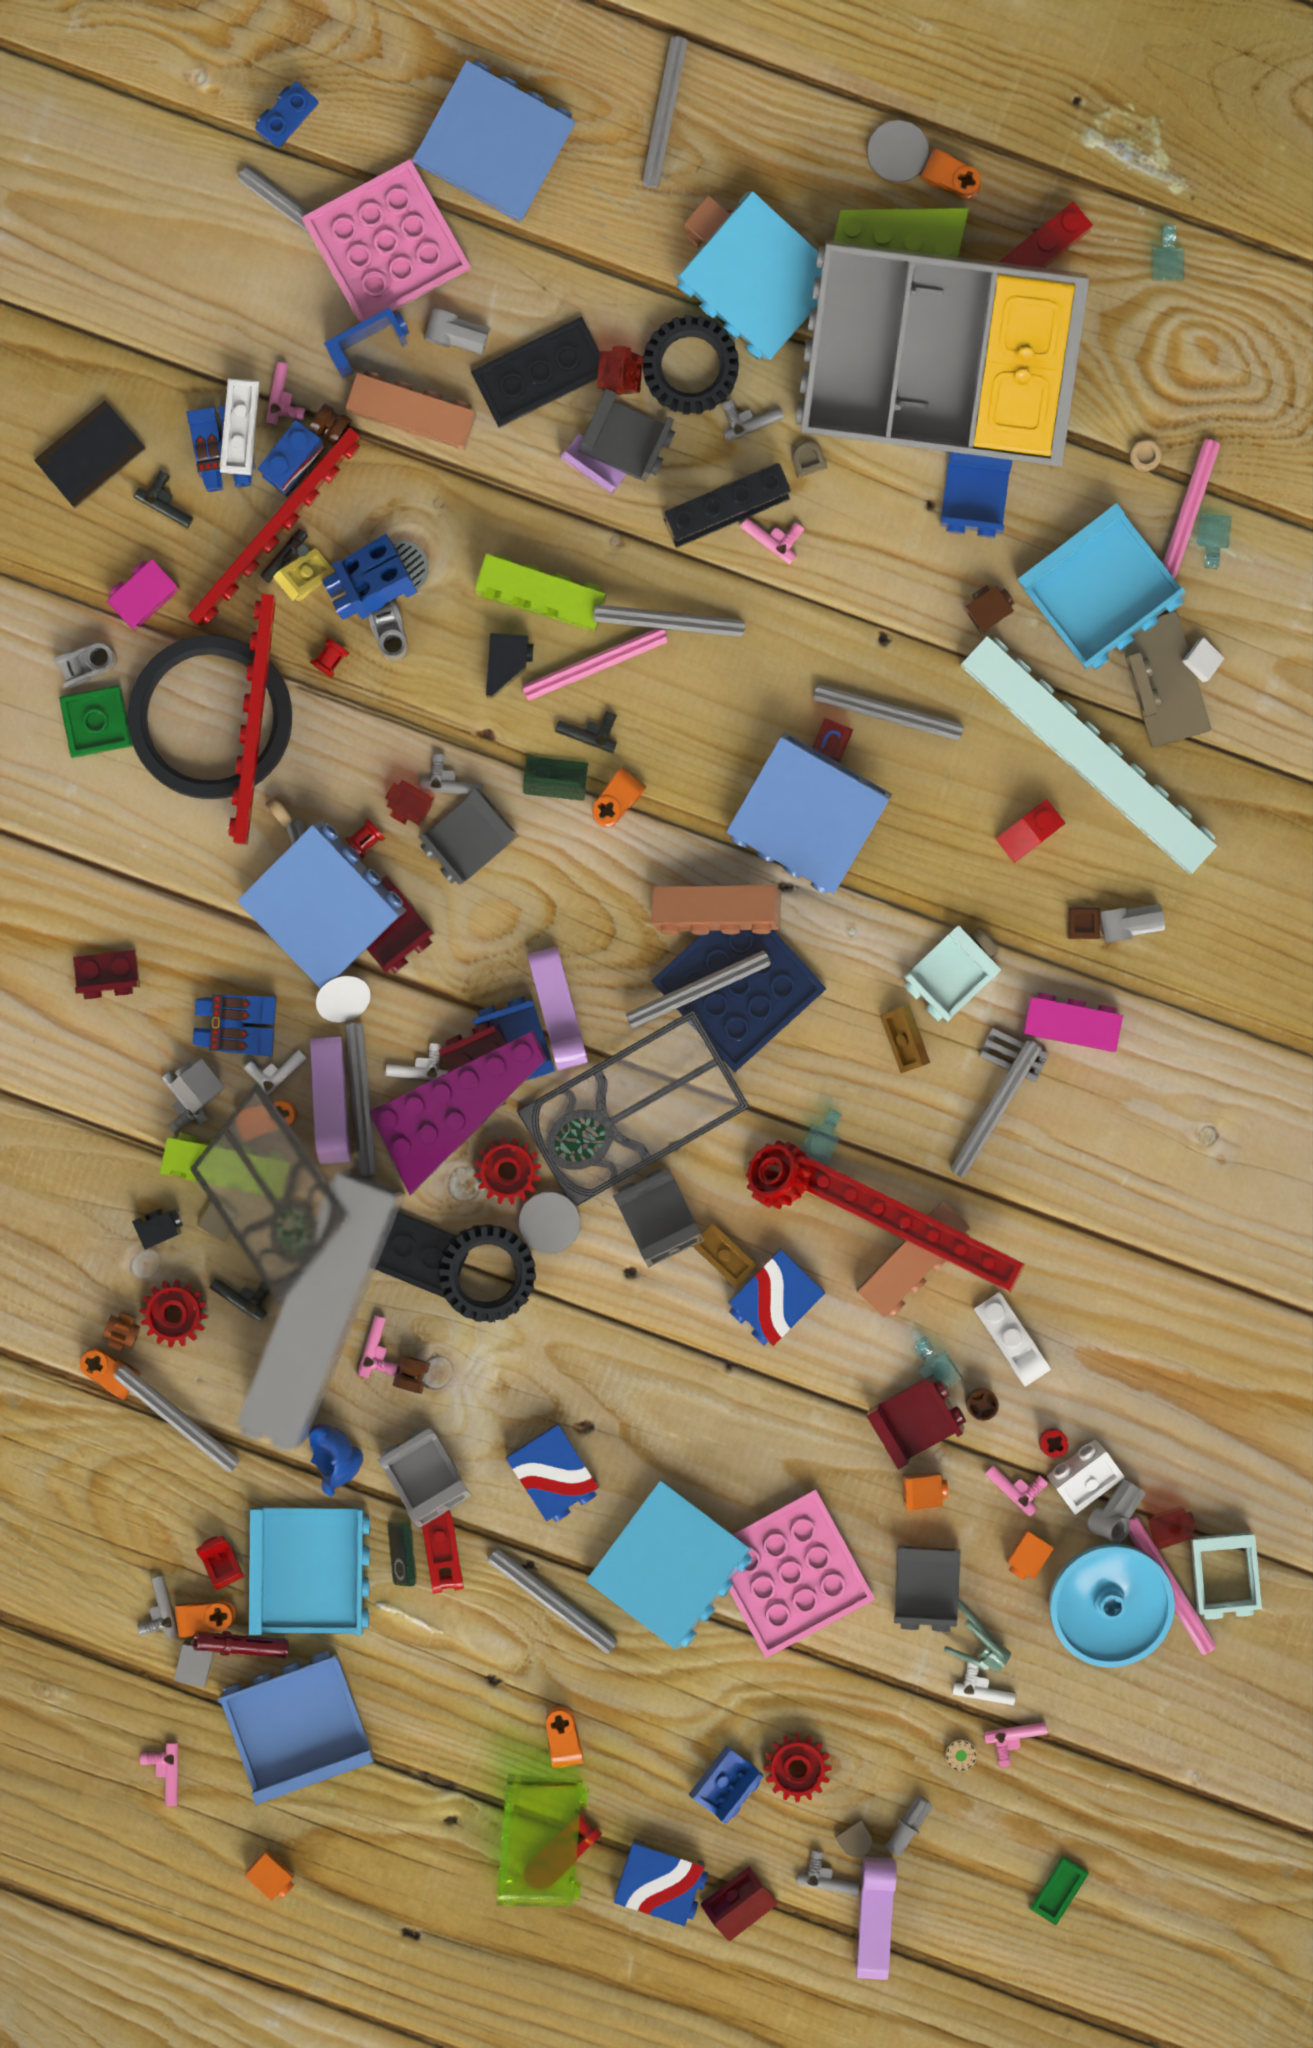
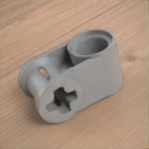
[368,599,408,661]
[54,643,117,689]

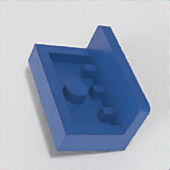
[255,81,319,148]
[688,1745,763,1824]

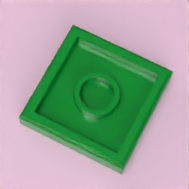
[59,685,133,758]

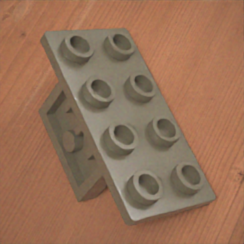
[1123,612,1211,747]

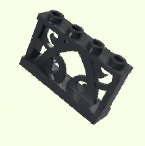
[664,463,791,549]

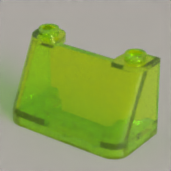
[497,1774,588,1907]

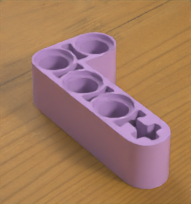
[527,946,588,1071]
[310,1036,351,1164]
[856,1856,897,1980]

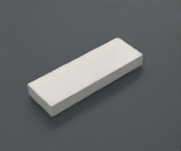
[220,378,260,476]

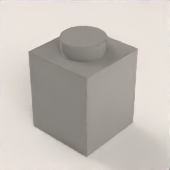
[170,1059,225,1114]
[174,1638,215,1688]

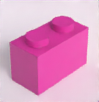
[106,559,180,631]

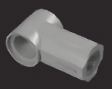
[424,308,490,355]
[1100,904,1165,943]
[1088,1479,1146,1544]

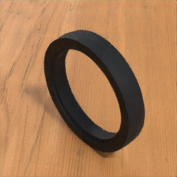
[128,635,293,799]

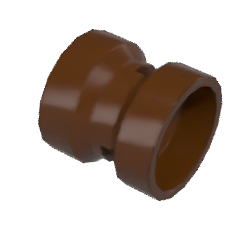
[309,403,352,445]
[393,1355,431,1394]
[966,1388,999,1421]

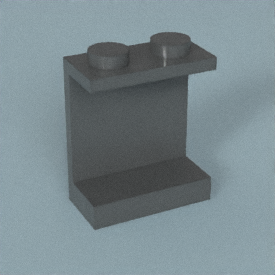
[578,389,675,482]
[419,788,519,885]
[613,1168,704,1268]
[894,1546,961,1632]

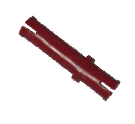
[193,1631,289,1659]

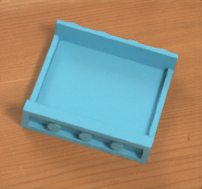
[674,191,822,360]
[1017,503,1186,671]
[586,1481,753,1649]
[249,1507,370,1636]

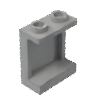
[377,1428,472,1528]

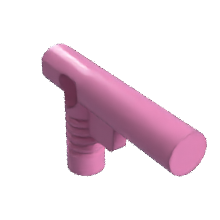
[265,362,306,425]
[740,517,804,565]
[357,1315,398,1378]
[985,1465,1048,1517]
[984,1722,1047,1767]
[140,1742,178,1806]

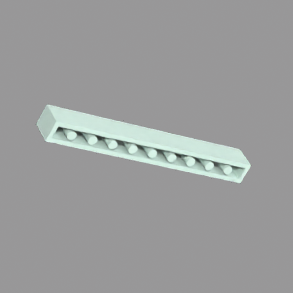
[960,636,1217,875]

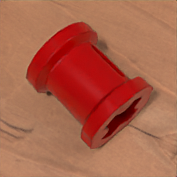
[309,637,350,679]
[344,818,386,859]
[1039,1428,1069,1458]

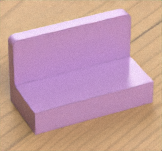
[561,434,627,496]

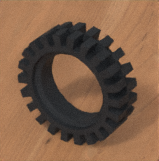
[643,315,739,415]
[438,1224,536,1323]

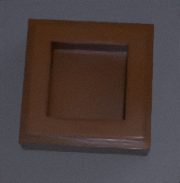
[1068,908,1100,939]

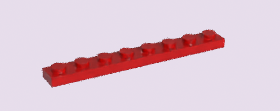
[188,428,361,627]
[228,593,276,845]
[804,1156,1025,1293]

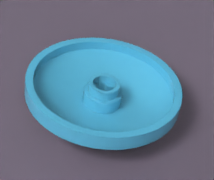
[1049,1543,1175,1668]

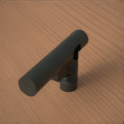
[134,470,194,529]
[260,528,309,583]
[555,711,617,753]
[209,1278,270,1323]

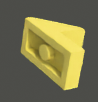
[273,548,335,601]

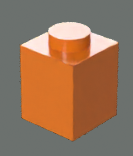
[1006,1529,1054,1580]
[244,1848,295,1901]

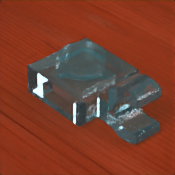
[1152,226,1185,281]
[1197,513,1232,569]
[800,1109,841,1166]
[914,1336,962,1388]

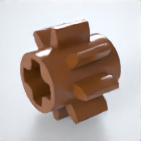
[103,1312,141,1351]

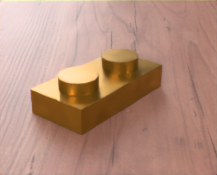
[880,1005,930,1073]
[692,1223,758,1288]

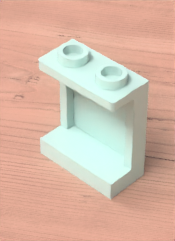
[903,925,1001,1022]

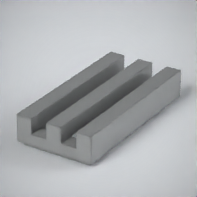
[979,1028,1049,1082]

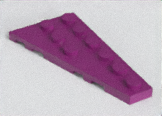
[370,1031,547,1195]

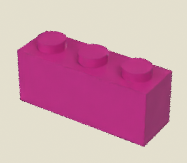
[1022,992,1123,1052]

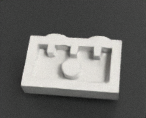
[1047,1440,1125,1515]

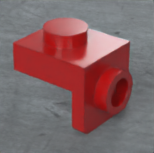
[196,1536,245,1590]

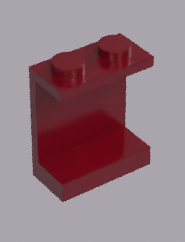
[367,875,435,974]
[867,1374,966,1469]

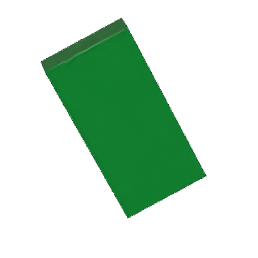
[1029,1855,1089,1925]

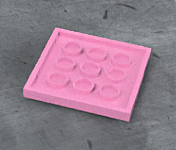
[301,159,471,323]
[729,1489,875,1659]

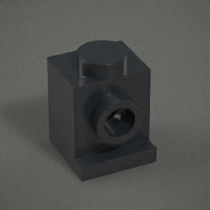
[132,1208,183,1250]

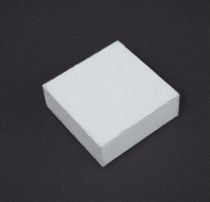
[1182,637,1225,682]

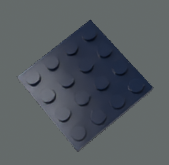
[651,930,827,1073]

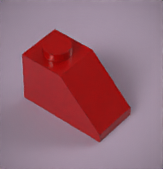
[995,799,1066,863]

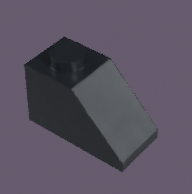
[486,633,534,698]

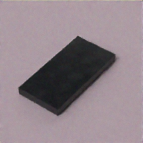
[471,317,610,428]

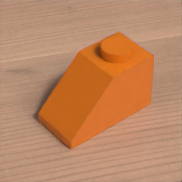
[902,1473,948,1511]

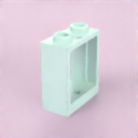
[1190,1532,1262,1619]

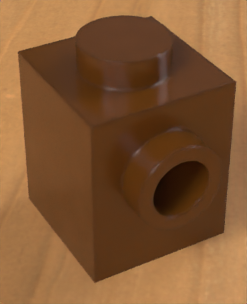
[964,585,1015,635]

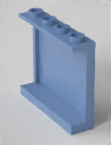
[412,60,576,224]
[726,731,892,894]
[237,821,407,989]
[217,1651,375,1805]

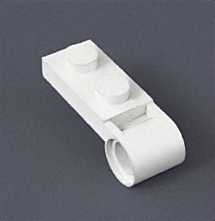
[974,1292,1051,1387]

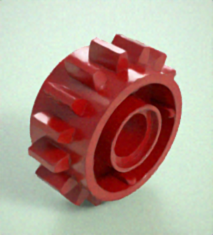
[474,1137,542,1205]
[746,1140,812,1209]
[140,1279,209,1348]
[763,1732,832,1802]

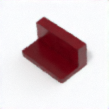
[700,1866,778,1941]

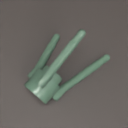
[944,1600,1011,1672]

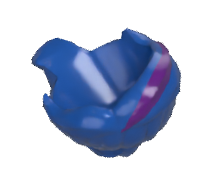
[309,1423,363,1497]

